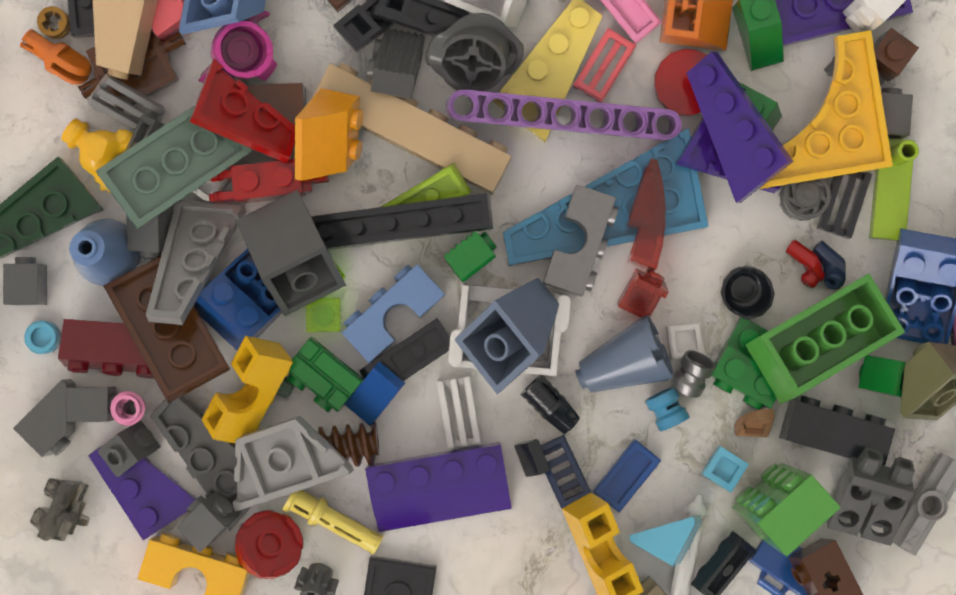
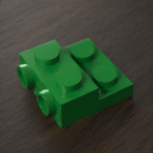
[711,317,777,410]

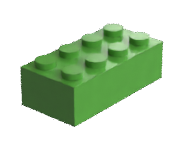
[745,273,905,404]
[732,463,841,557]

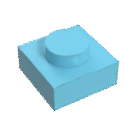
[701,445,749,493]

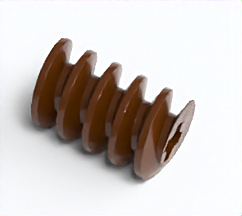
[318,422,379,467]

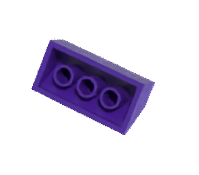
[365,442,512,532]

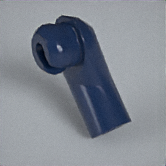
[812,240,846,290]

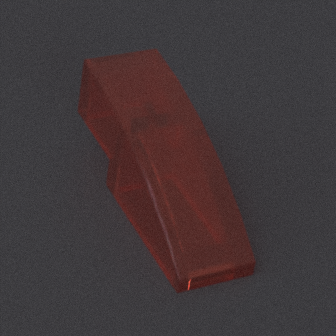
[625,158,666,271]

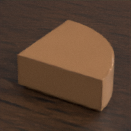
[734,409,775,437]

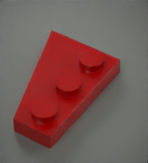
[189,59,295,163]

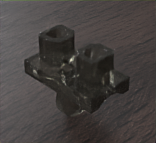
[30,478,90,541]

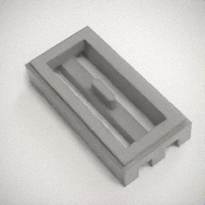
[87,73,165,130]

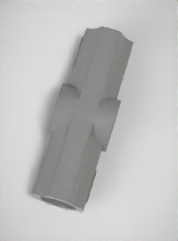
[892,453,956,556]

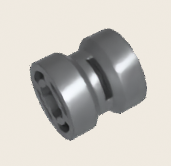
[671,350,716,397]

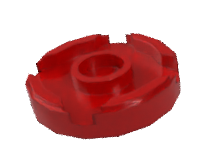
[654,49,707,116]
[235,510,303,579]

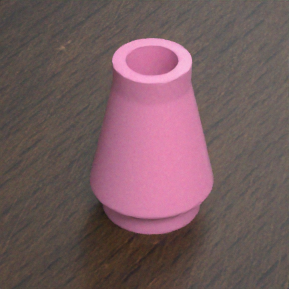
[110,391,146,426]

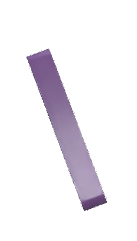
[446,89,682,140]

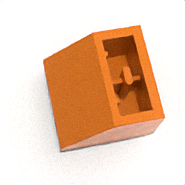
[659,0,733,51]

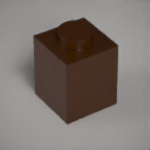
[874,28,919,82]

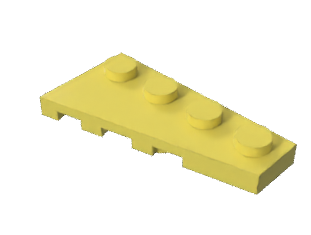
[493,0,602,143]

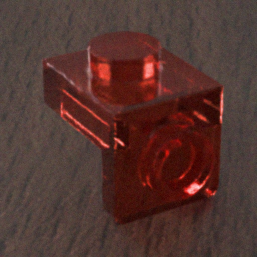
[617,268,669,318]

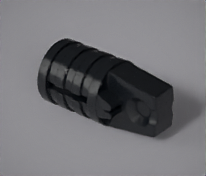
[520,375,580,434]

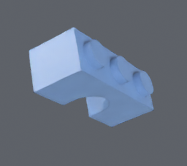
[342,264,445,363]

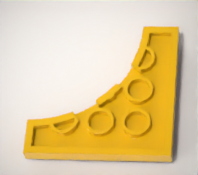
[759,30,893,189]

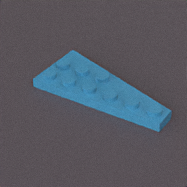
[503,128,708,266]

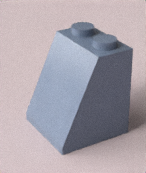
[454,278,559,394]

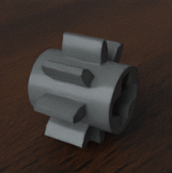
[294,563,339,595]

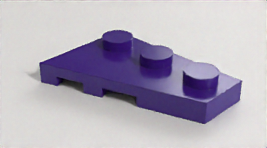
[88,447,197,540]

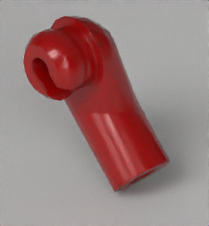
[785,239,825,289]

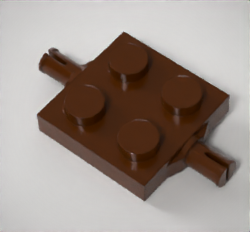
[78,29,186,111]

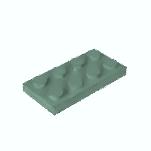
[96,106,252,229]

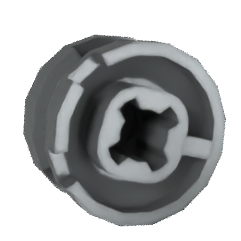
[778,178,831,221]

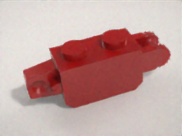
[209,159,329,203]

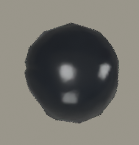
[720,265,775,319]

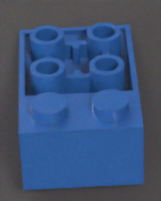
[885,228,956,344]
[194,248,282,351]

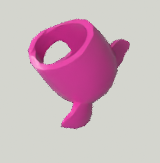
[198,11,277,83]

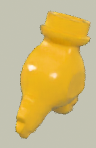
[61,118,133,194]

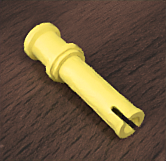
[282,490,384,555]

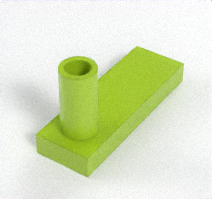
[869,138,919,241]

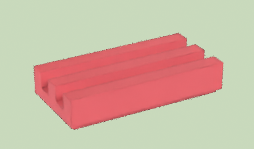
[573,28,636,103]

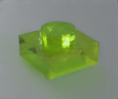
[306,298,341,332]

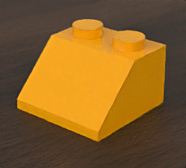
[295,88,364,181]

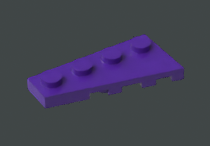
[687,51,794,203]

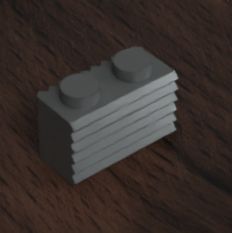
[366,27,425,99]

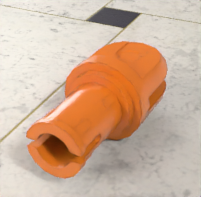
[20,29,92,85]

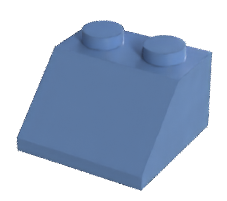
[179,0,266,35]

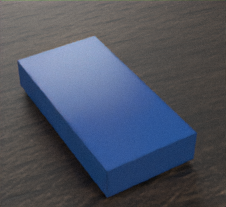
[345,362,405,426]
[592,439,662,513]

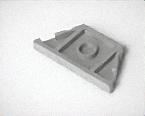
[233,416,354,512]

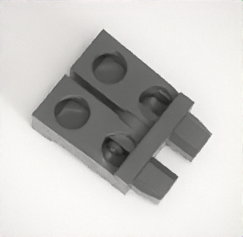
[827,447,915,546]

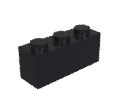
[779,395,895,466]

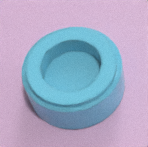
[24,320,61,354]

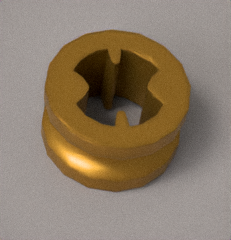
[37,6,70,39]

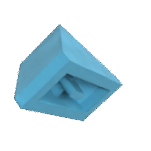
[629,515,702,566]

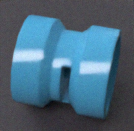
[645,387,690,432]

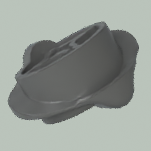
[425,13,524,91]

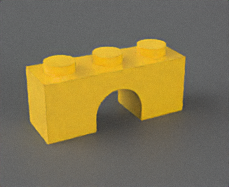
[201,336,293,443]
[562,493,644,595]
[137,533,250,595]

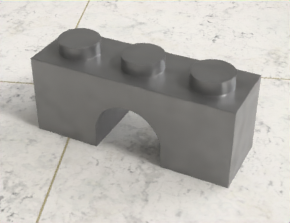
[543,184,619,297]

